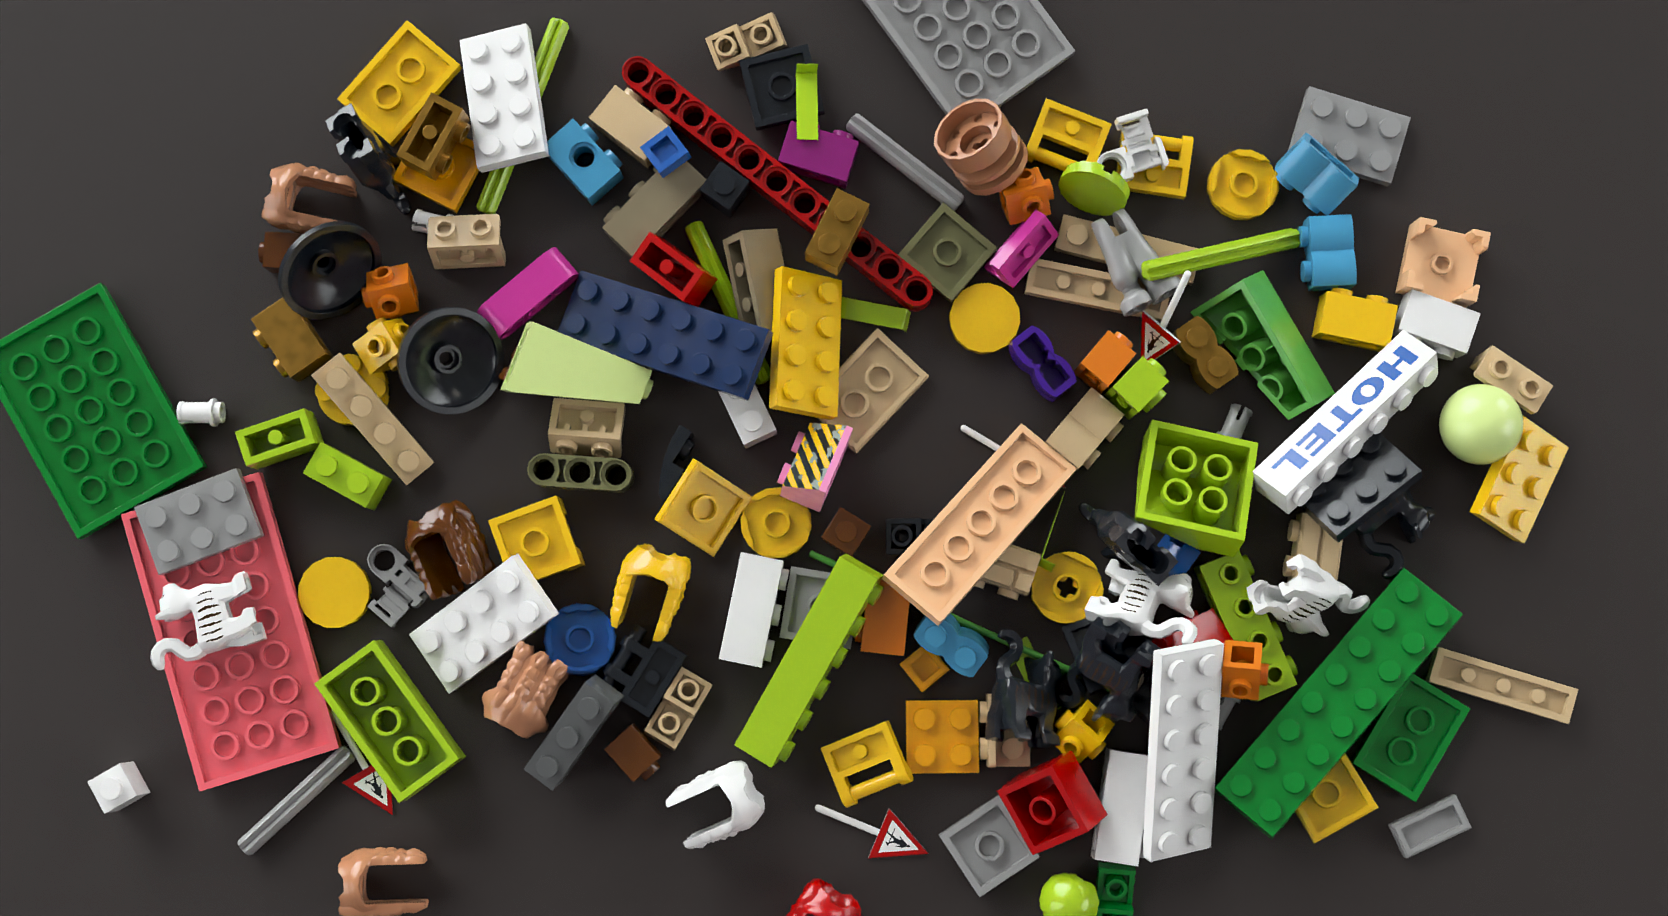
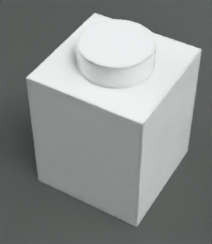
[88,761,151,814]

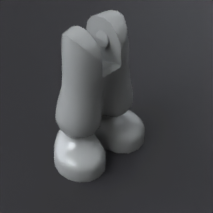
[1091,208,1181,317]

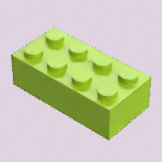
[314,640,466,803]

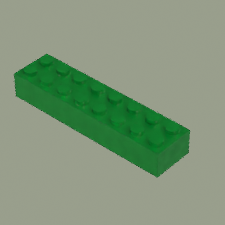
[1215,568,1463,840]

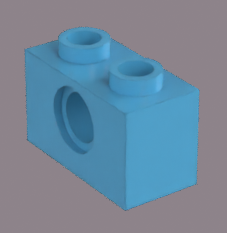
[547,119,624,206]

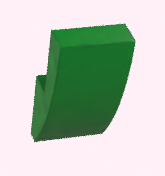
[1096,862,1136,916]

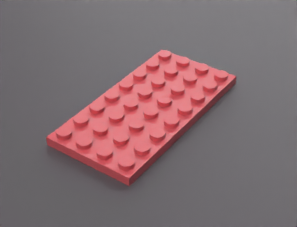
[121,472,342,792]

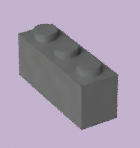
[524,674,624,791]

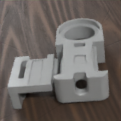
[367,544,429,629]

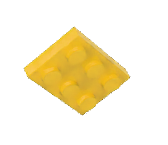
[337,20,462,147]
[1470,417,1569,544]

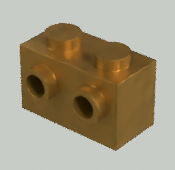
[396,92,470,181]

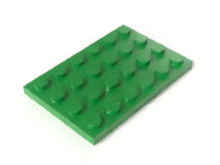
[0,283,208,539]

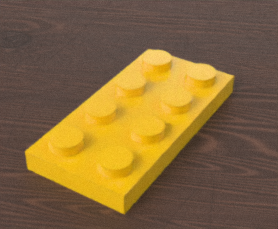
[769,266,842,420]

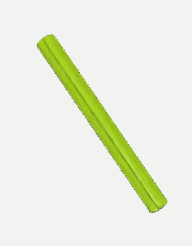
[476,17,569,214]

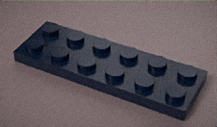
[558,270,773,401]

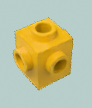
[352,317,409,374]
[1054,700,1115,763]

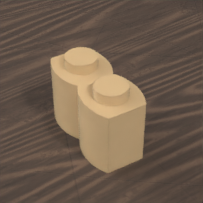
[1045,387,1125,471]

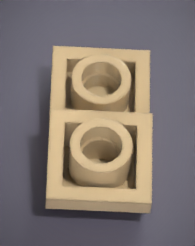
[705,12,788,72]
[644,667,713,751]

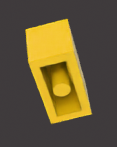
[1312,288,1398,352]

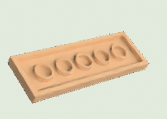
[882,423,1077,626]

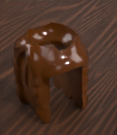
[405,499,496,600]

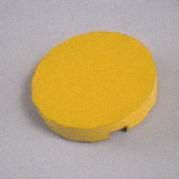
[1207,149,1279,220]
[949,283,1020,354]
[741,487,812,559]
[298,557,371,628]

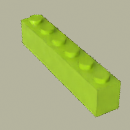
[734,553,884,768]

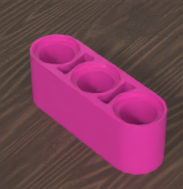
[477,247,579,340]

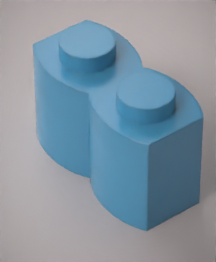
[1275,133,1359,215]
[1298,214,1357,291]
[914,613,990,677]

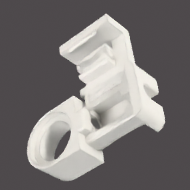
[1097,108,1169,182]

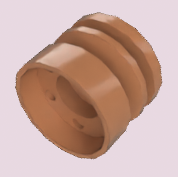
[934,99,1028,196]

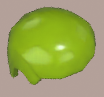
[1039,872,1099,916]

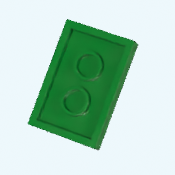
[1351,674,1470,802]

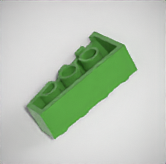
[1190,270,1335,420]

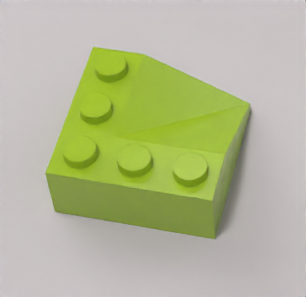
[1135,419,1258,557]

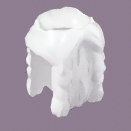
[666,760,765,849]

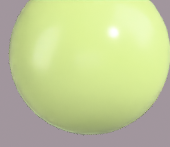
[1439,384,1523,465]

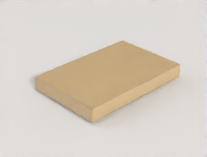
[818,328,929,454]

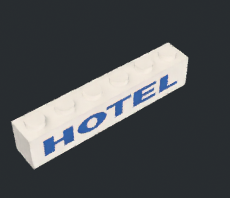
[1252,330,1438,514]

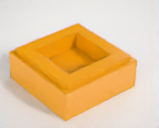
[899,646,950,692]

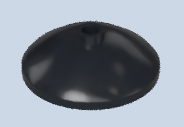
[278,221,382,320]
[397,307,504,415]

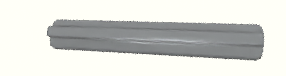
[846,113,964,211]
[237,746,355,856]

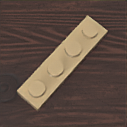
[1054,214,1198,286]
[1024,259,1169,321]
[311,352,434,486]
[1425,647,1578,724]

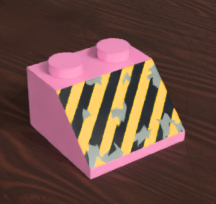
[777,423,853,513]

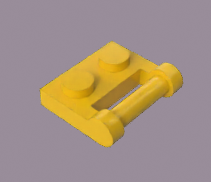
[1027,98,1112,171]
[1116,126,1194,200]
[821,720,913,808]

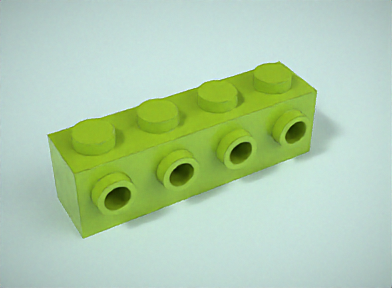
[1194,550,1298,701]

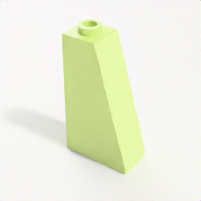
[500,321,653,404]

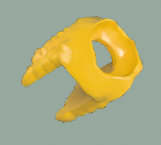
[610,543,691,642]

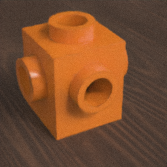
[999,167,1054,225]
[361,263,419,320]
[1221,640,1269,700]

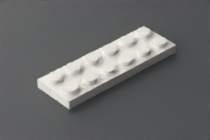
[1142,639,1224,862]

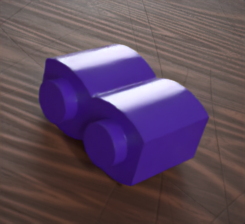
[1008,325,1077,402]

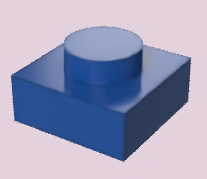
[640,126,691,178]

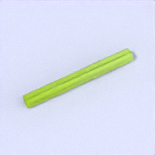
[685,221,770,384]
[1141,228,1300,281]

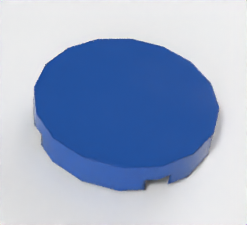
[544,603,616,676]

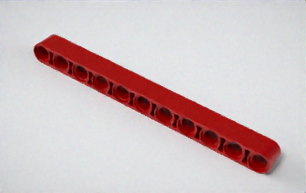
[622,56,933,312]

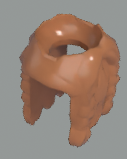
[262,163,357,233]
[482,641,568,739]
[338,847,429,916]

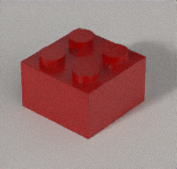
[997,750,1108,855]

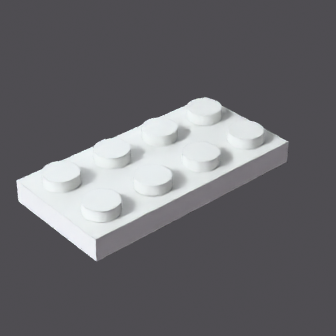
[460,23,549,173]
[409,554,559,694]

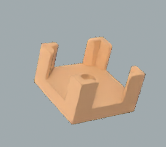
[1395,217,1491,308]

